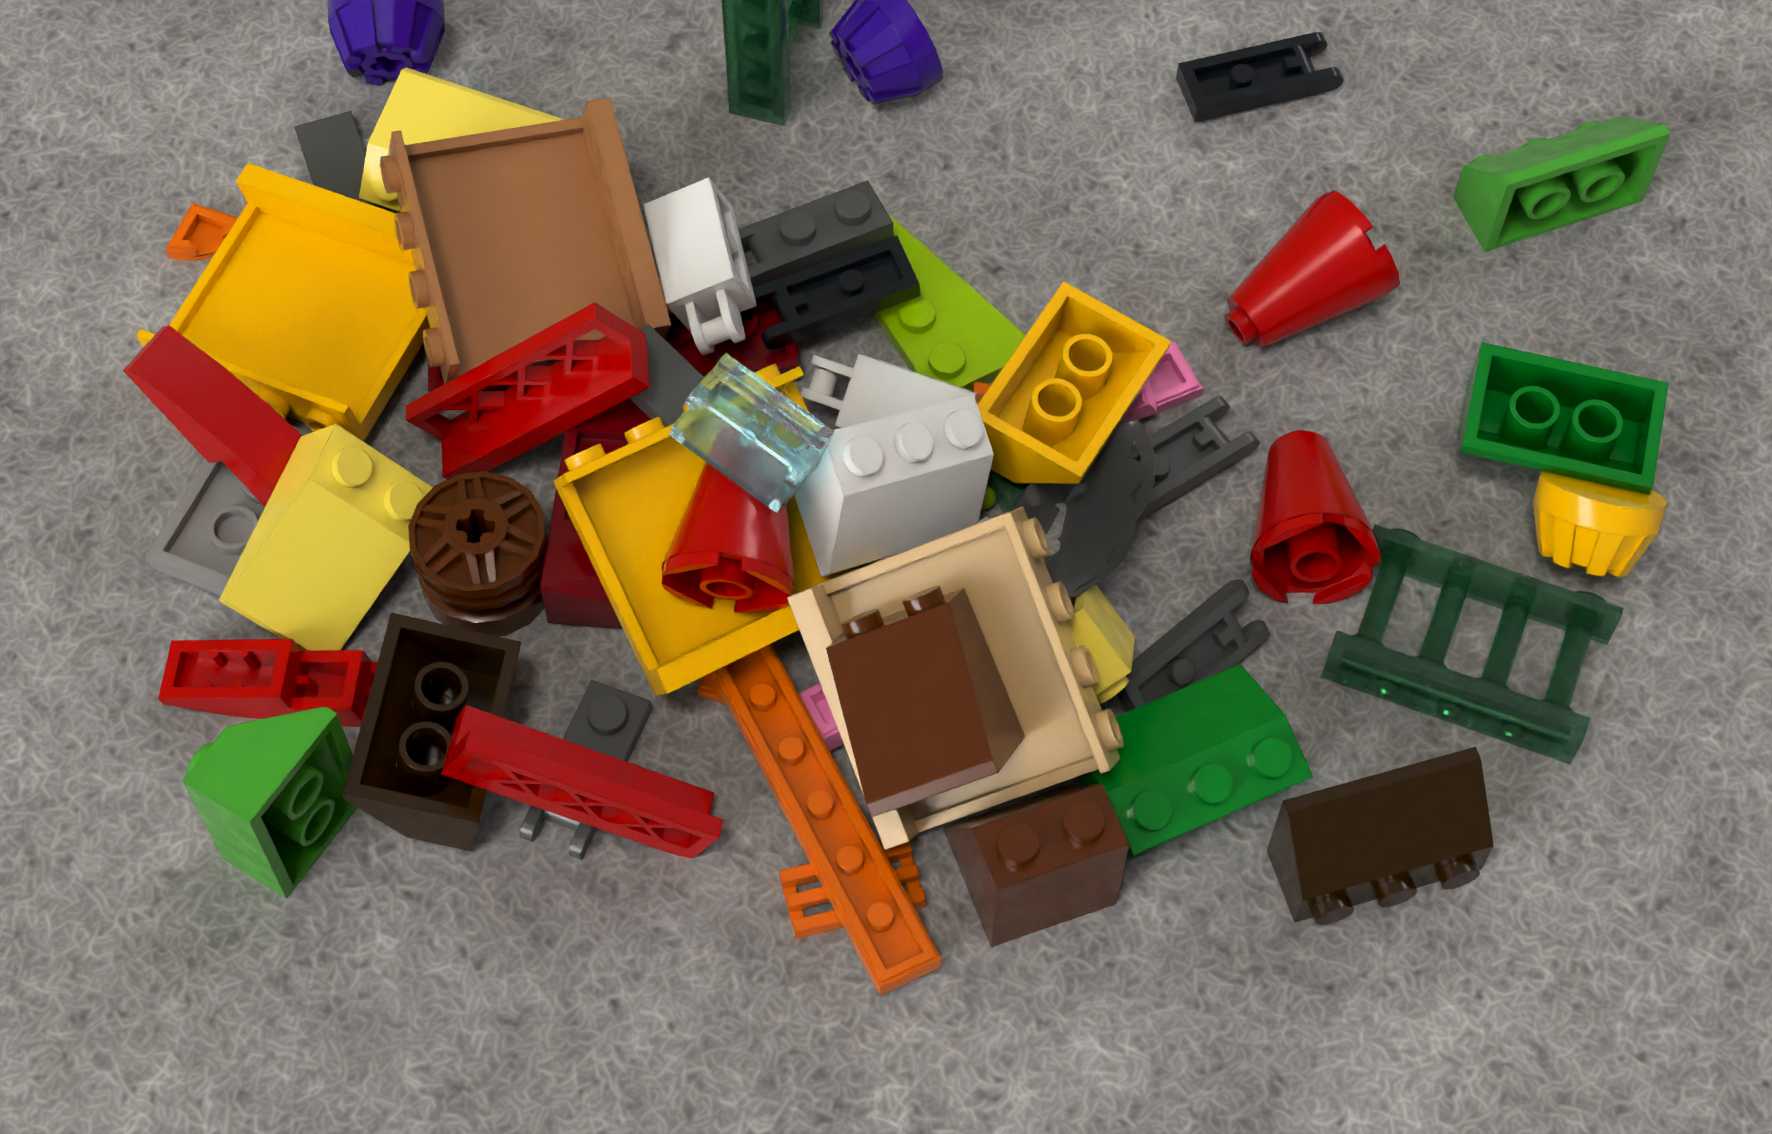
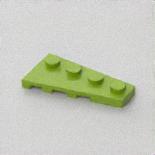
[873,212,1026,391]

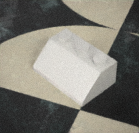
[782,393,994,577]

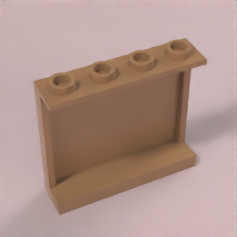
[380,97,671,384]

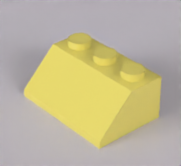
[359,67,565,212]

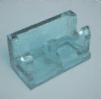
[669,353,835,513]

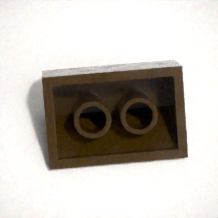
[343,613,521,852]
[1267,747,1494,925]

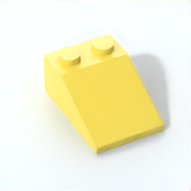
[218,424,433,651]

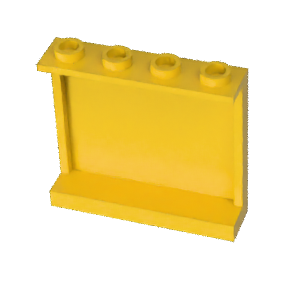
[136,163,430,442]
[553,364,888,696]

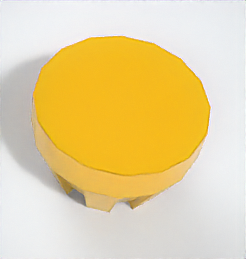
[1533,471,1668,577]

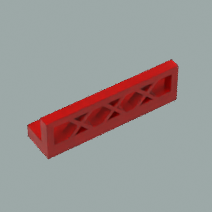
[406,302,650,480]
[441,705,724,858]

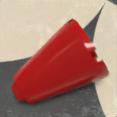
[1225,190,1400,348]
[661,422,795,614]
[1250,430,1381,604]

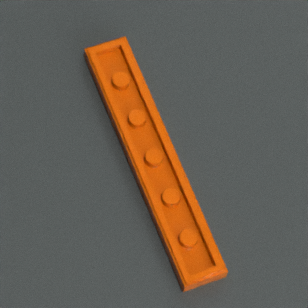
[710,644,942,996]

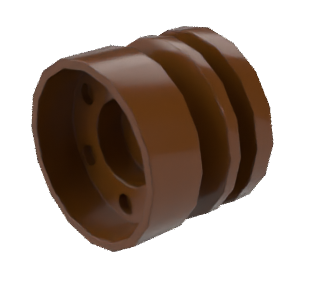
[408,471,548,637]

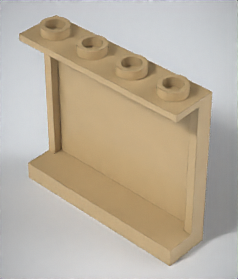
[787,506,1124,850]

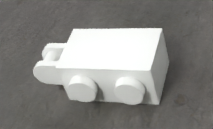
[643,177,757,356]
[800,354,984,428]

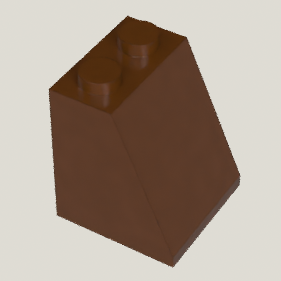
[826,586,1025,817]
[943,784,1129,947]

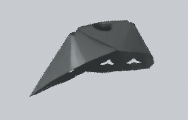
[1013,420,1156,598]

